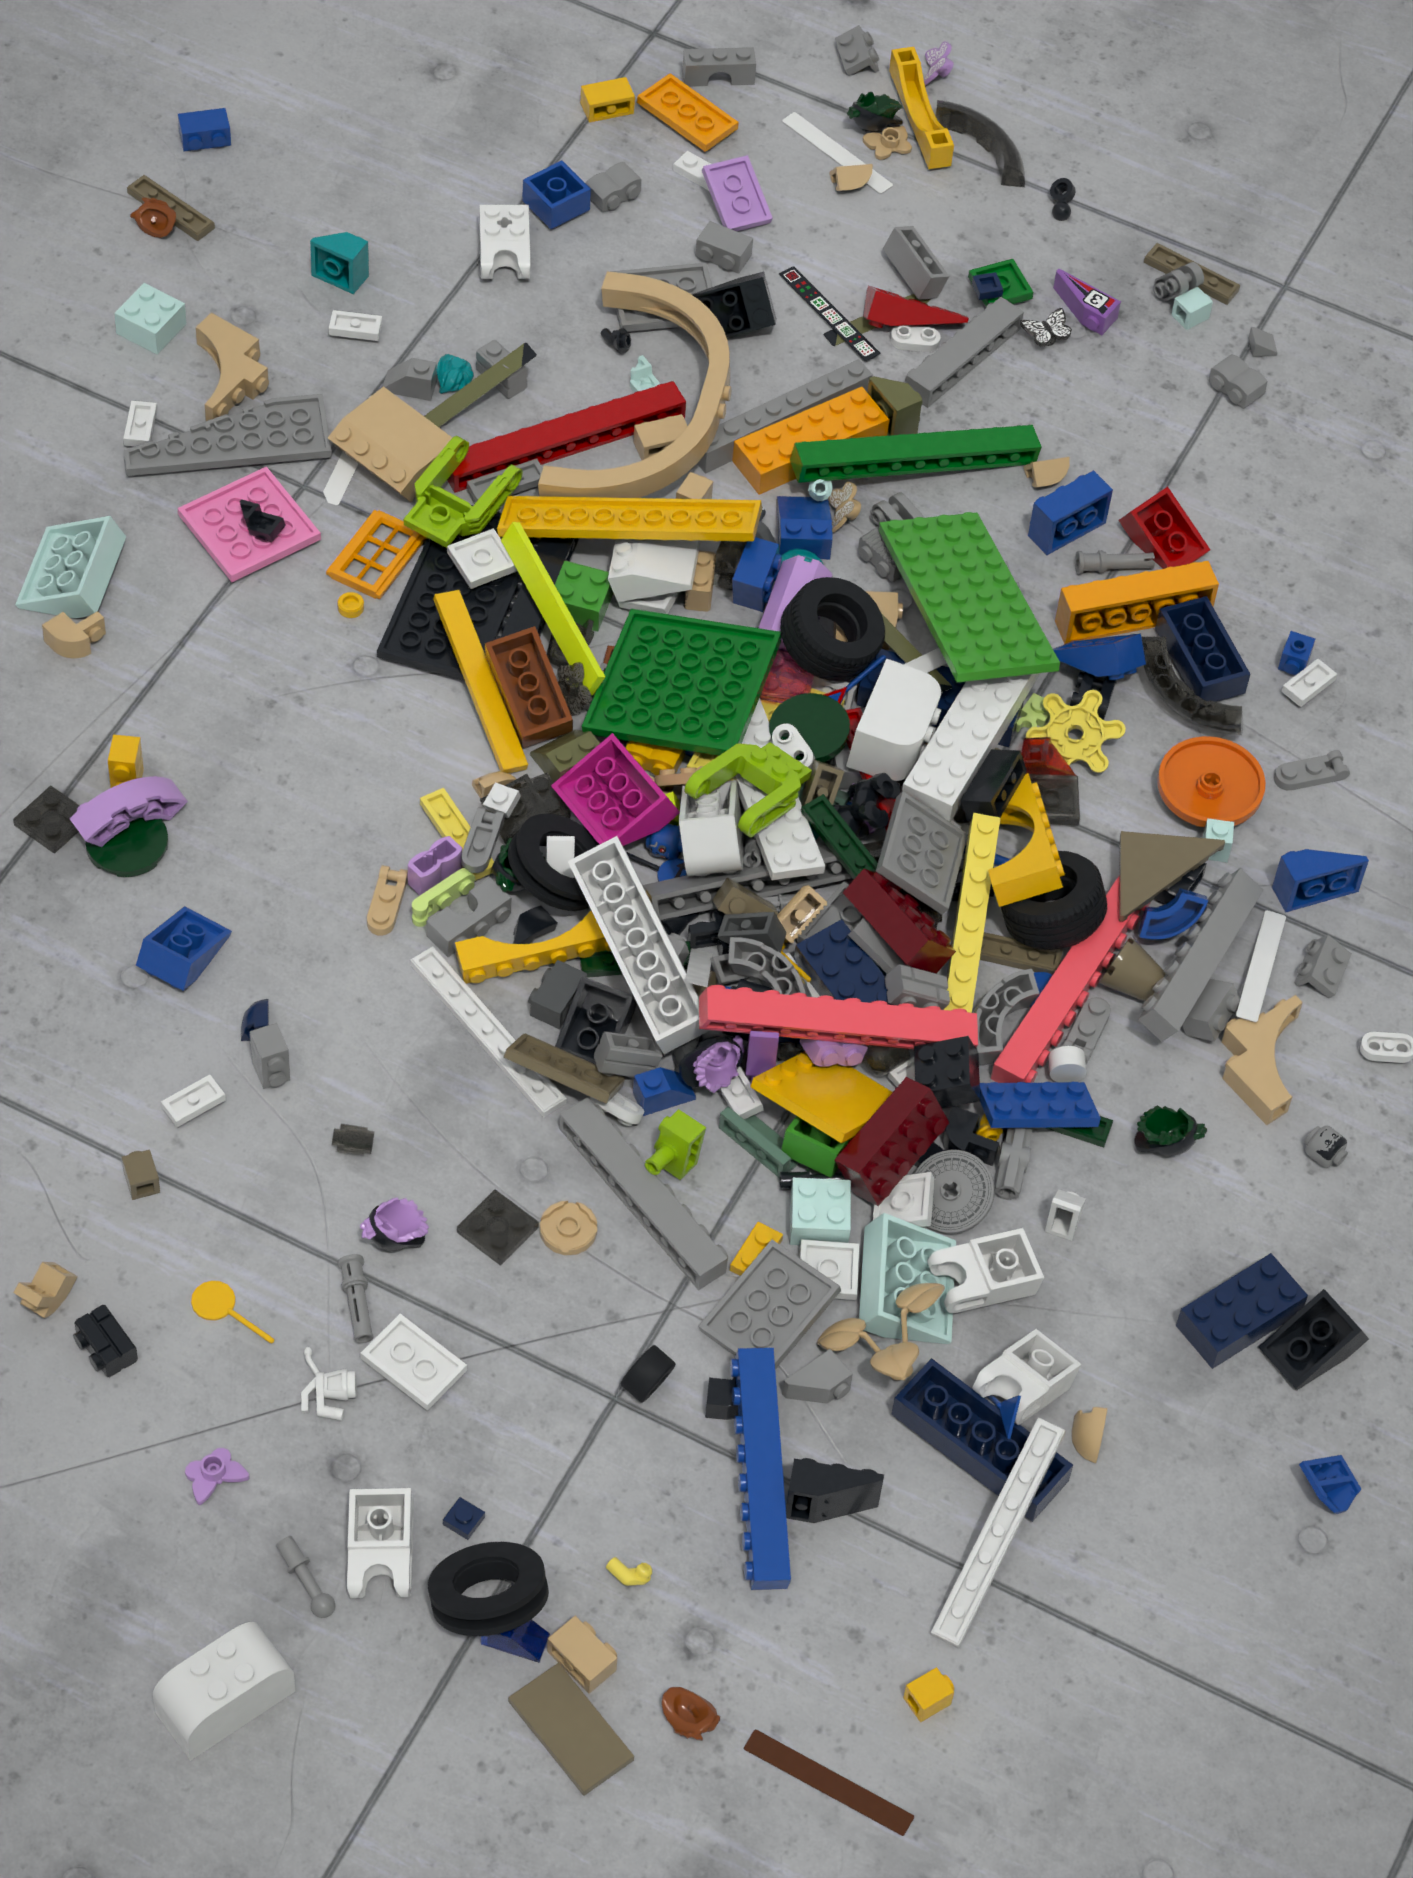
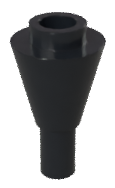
[660,912,699,936]

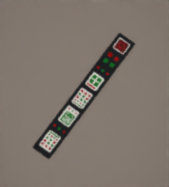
[779,266,881,361]

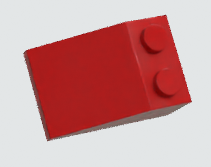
[1118,486,1211,569]

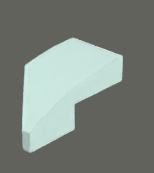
[630,355,660,393]

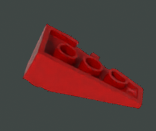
[863,285,969,328]

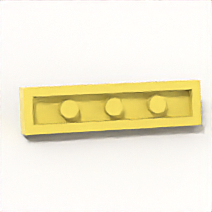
[420,788,494,881]

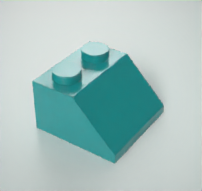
[310,232,369,295]

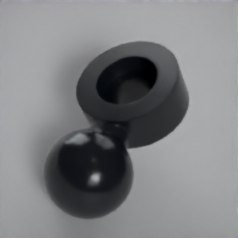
[1050,178,1076,221]

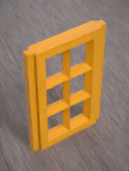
[326,510,427,599]

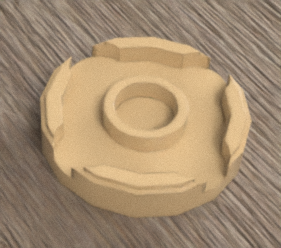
[540,1201,597,1255]

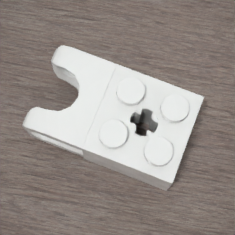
[479,205,530,279]
[927,1228,1044,1313]
[972,1329,1082,1425]
[347,1488,414,1599]

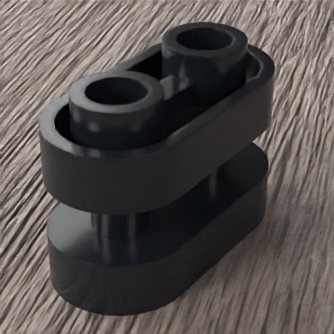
[1070,672,1116,720]

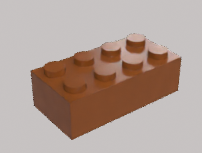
[485,626,573,748]

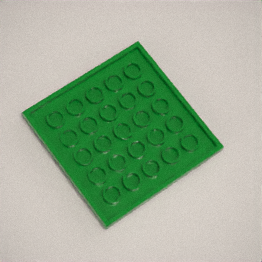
[581,609,782,756]

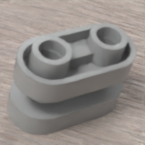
[1153,262,1204,301]
[871,492,924,525]

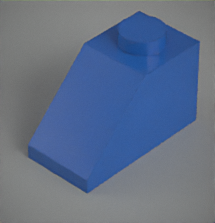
[633,1067,696,1116]

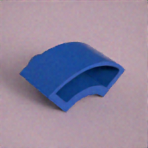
[1138,888,1209,939]

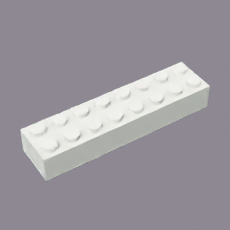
[902,673,1040,822]
[567,836,710,1054]

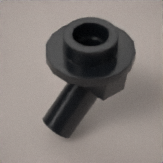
[601,328,631,353]

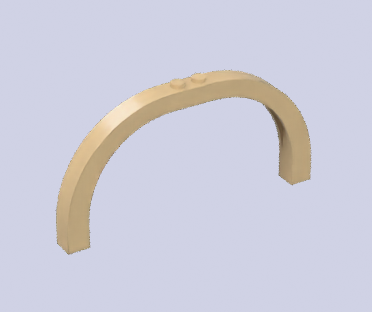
[538,271,732,498]

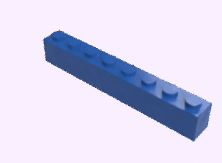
[730,1348,791,1590]

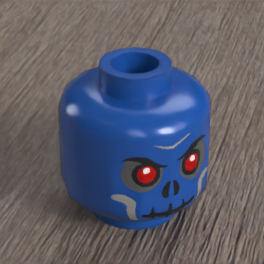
[646,824,683,860]

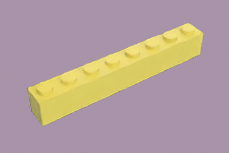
[943,813,1000,1013]

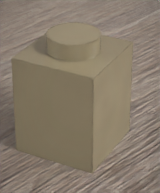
[122,1149,160,1200]

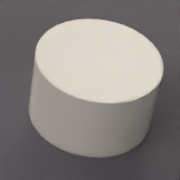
[1048,1046,1086,1082]

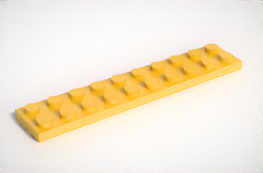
[497,496,762,542]

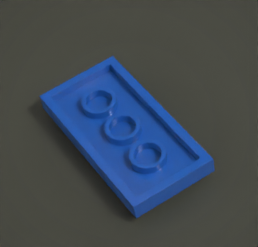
[980,1082,1101,1128]

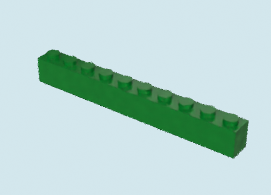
[790,425,1042,483]

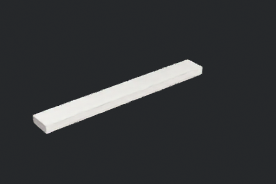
[410,946,567,1118]
[931,1418,1066,1648]

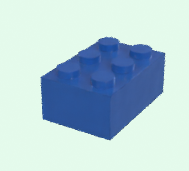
[1028,470,1113,555]

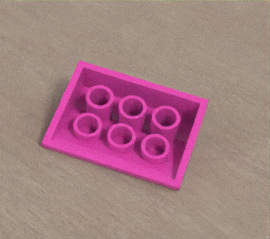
[551,733,680,846]

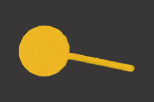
[191,1281,274,1343]

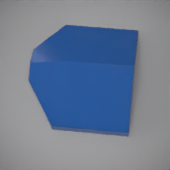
[1299,1455,1361,1514]

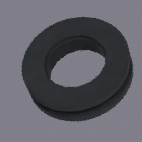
[508,813,599,911]
[428,1541,549,1636]

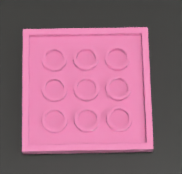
[178,466,321,582]

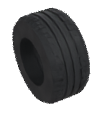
[780,577,885,681]
[1001,851,1107,950]

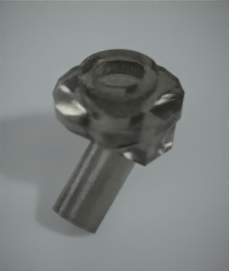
[777,1042,803,1061]

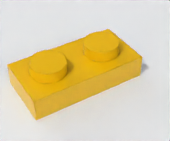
[730,1222,783,1276]

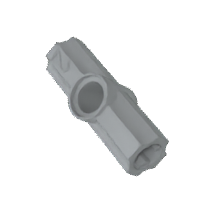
[995,1128,1033,1200]

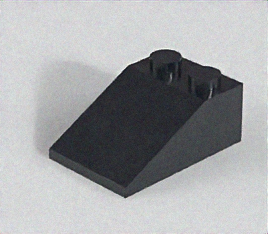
[555,976,637,1065]
[1259,1289,1369,1390]

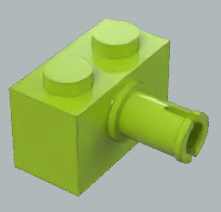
[645,1109,706,1180]

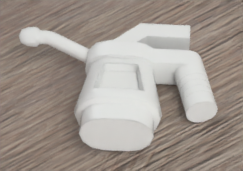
[301,1347,357,1421]

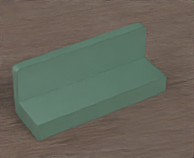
[719,1107,800,1178]

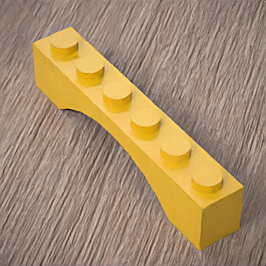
[889,47,954,169]
[455,910,611,984]

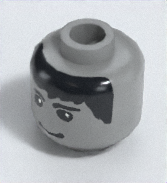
[1304,1125,1348,1168]

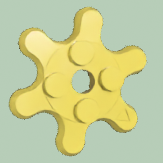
[1026,690,1126,777]

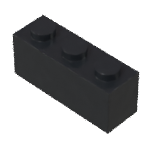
[961,749,1027,822]

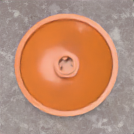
[1157,736,1266,828]

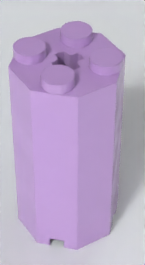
[759,555,832,673]

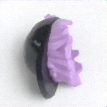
[679,1035,745,1093]
[360,1197,429,1252]

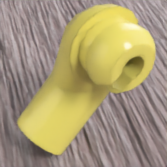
[606,1557,653,1586]

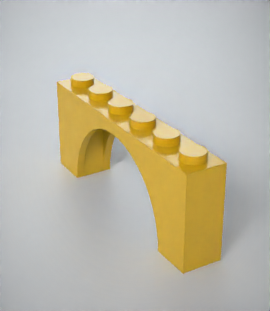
[988,773,1065,907]

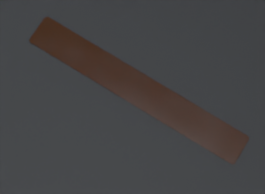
[744,1729,914,1836]

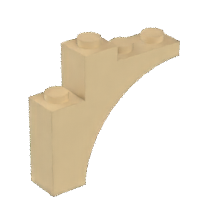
[196,313,269,421]
[1222,995,1303,1125]

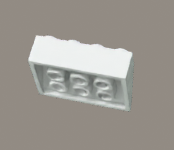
[608,539,701,602]

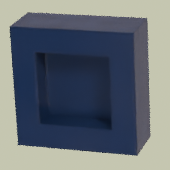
[972,272,1003,300]
[443,1497,485,1540]

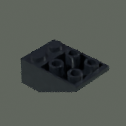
[691,271,777,337]
[786,1458,884,1523]

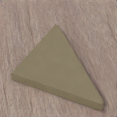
[1119,831,1225,922]

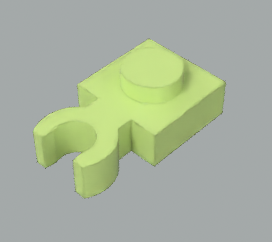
[1016,693,1050,732]

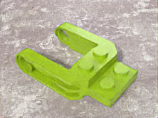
[403,436,523,548]
[684,742,812,837]

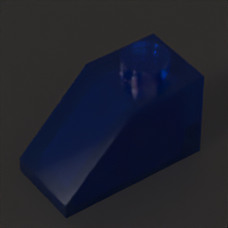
[481,1619,550,1663]

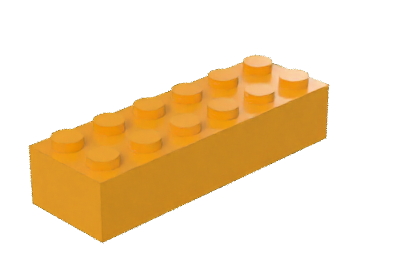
[732,387,889,495]
[1055,561,1219,644]

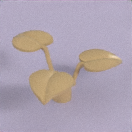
[817,1283,945,1381]

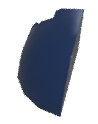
[241,999,269,1041]

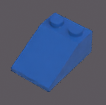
[777,496,833,560]
[1053,633,1146,680]
[1272,849,1369,913]
[136,906,232,991]

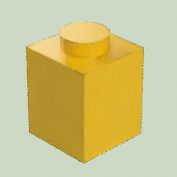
[903,1667,954,1723]

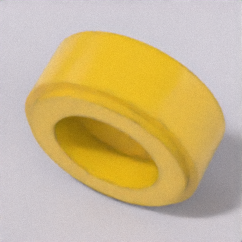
[338,592,364,618]

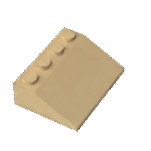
[328,387,452,503]

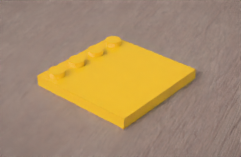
[750,1051,892,1143]

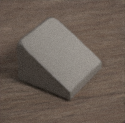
[1248,327,1277,357]

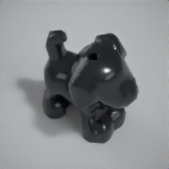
[833,773,900,838]

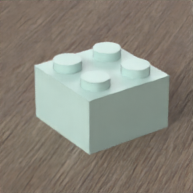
[114,283,187,354]
[790,1177,851,1245]

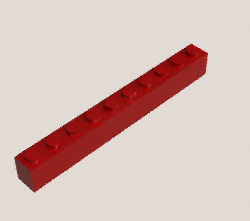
[447,381,686,493]

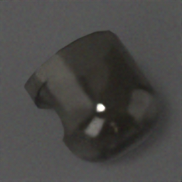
[862,1045,910,1077]

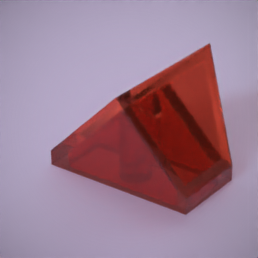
[1021,737,1077,779]

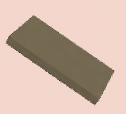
[503,1033,625,1104]
[508,1662,634,1796]

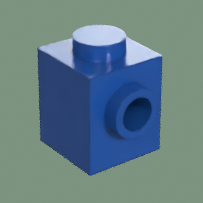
[1278,631,1316,675]

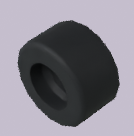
[620,1345,676,1403]

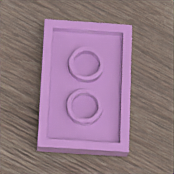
[702,155,773,231]

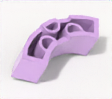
[70,776,188,847]

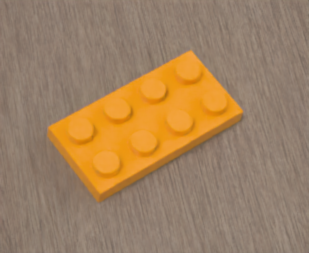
[637,73,739,152]

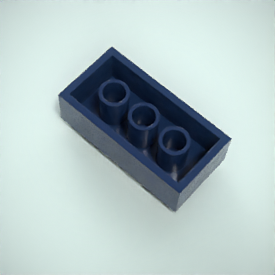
[1155,596,1250,706]
[794,919,893,1005]
[1176,1253,1308,1369]

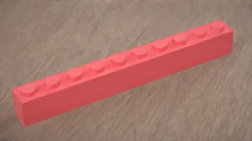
[991,876,1151,1083]
[699,985,978,1049]

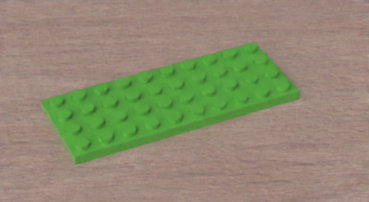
[879,512,1060,682]

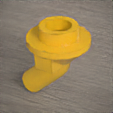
[975,1113,1003,1141]

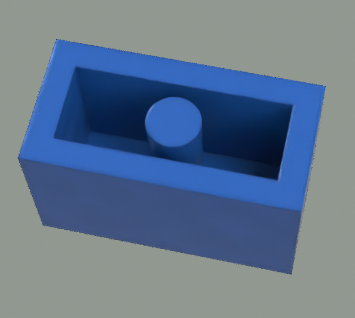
[178,108,231,152]

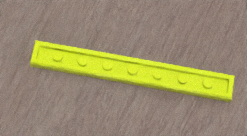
[501,522,605,695]

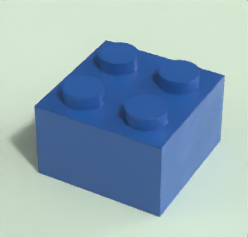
[522,160,591,229]
[732,537,782,612]

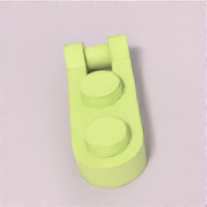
[412,868,475,927]

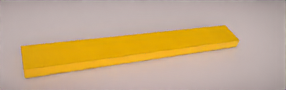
[433,590,528,773]

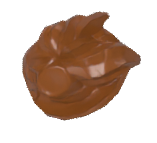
[130,197,176,238]
[662,1687,720,1741]

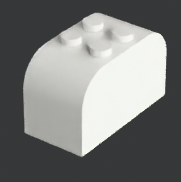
[846,659,941,781]
[679,780,744,877]
[153,1622,295,1761]

